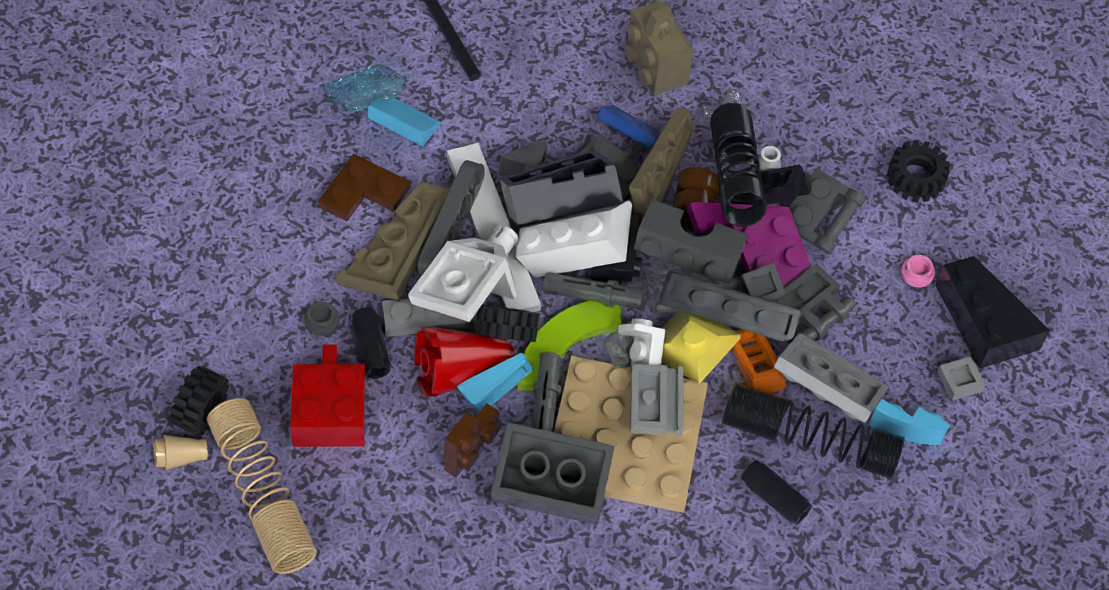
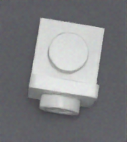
[618,319,665,367]

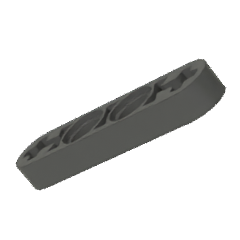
[418,160,485,275]

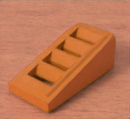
[732,329,785,394]

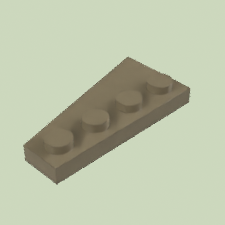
[629,107,694,226]
[335,182,450,300]

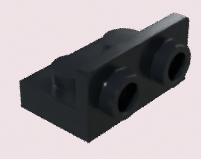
[730,164,812,205]

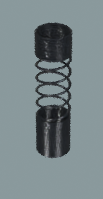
[710,103,767,227]
[722,382,905,480]

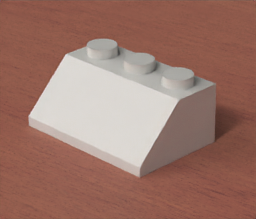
[516,200,632,277]

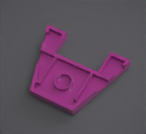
[686,202,812,330]

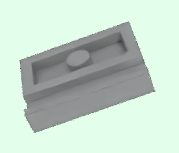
[630,364,683,436]

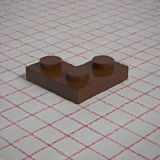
[318,154,410,221]
[444,403,500,478]

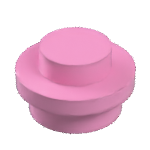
[901,255,935,288]

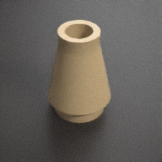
[153,435,208,471]

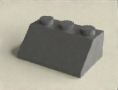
[491,423,615,525]

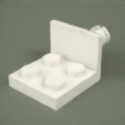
[408,225,519,322]

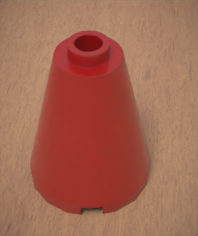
[414,326,515,397]

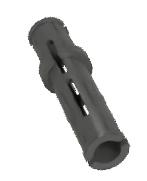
[543,272,648,310]
[531,352,562,432]

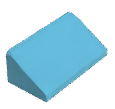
[368,94,440,147]

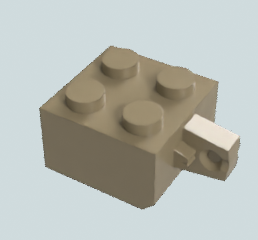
[624,1,694,96]

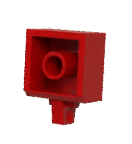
[290,344,366,447]

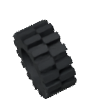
[887,140,950,203]
[474,305,540,342]
[170,366,229,436]

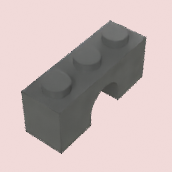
[634,199,748,285]

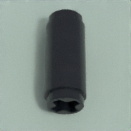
[352,307,390,379]
[741,460,812,525]

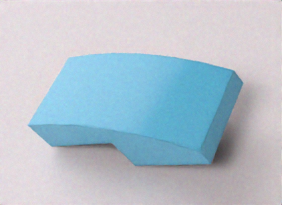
[869,399,950,445]

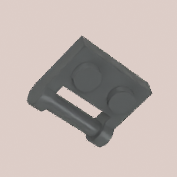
[789,168,867,254]

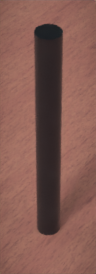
[423,0,481,81]

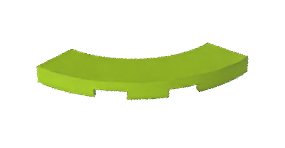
[517,300,621,391]

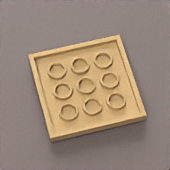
[554,356,708,513]

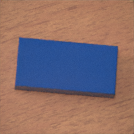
[597,105,661,149]

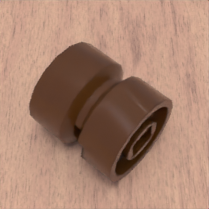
[673,167,720,229]

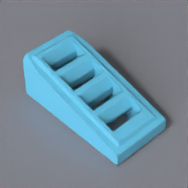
[456,353,533,413]

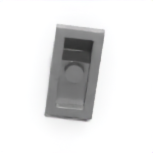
[499,140,548,176]

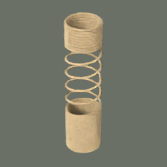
[207,398,317,574]

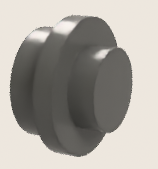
[304,302,339,336]

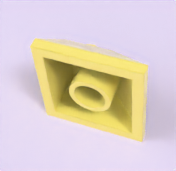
[661,310,741,384]

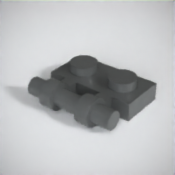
[771,263,856,340]

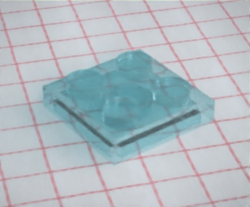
[322,63,407,112]

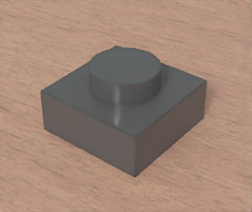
[740,263,786,301]

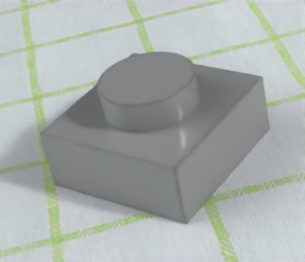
[937,356,986,401]

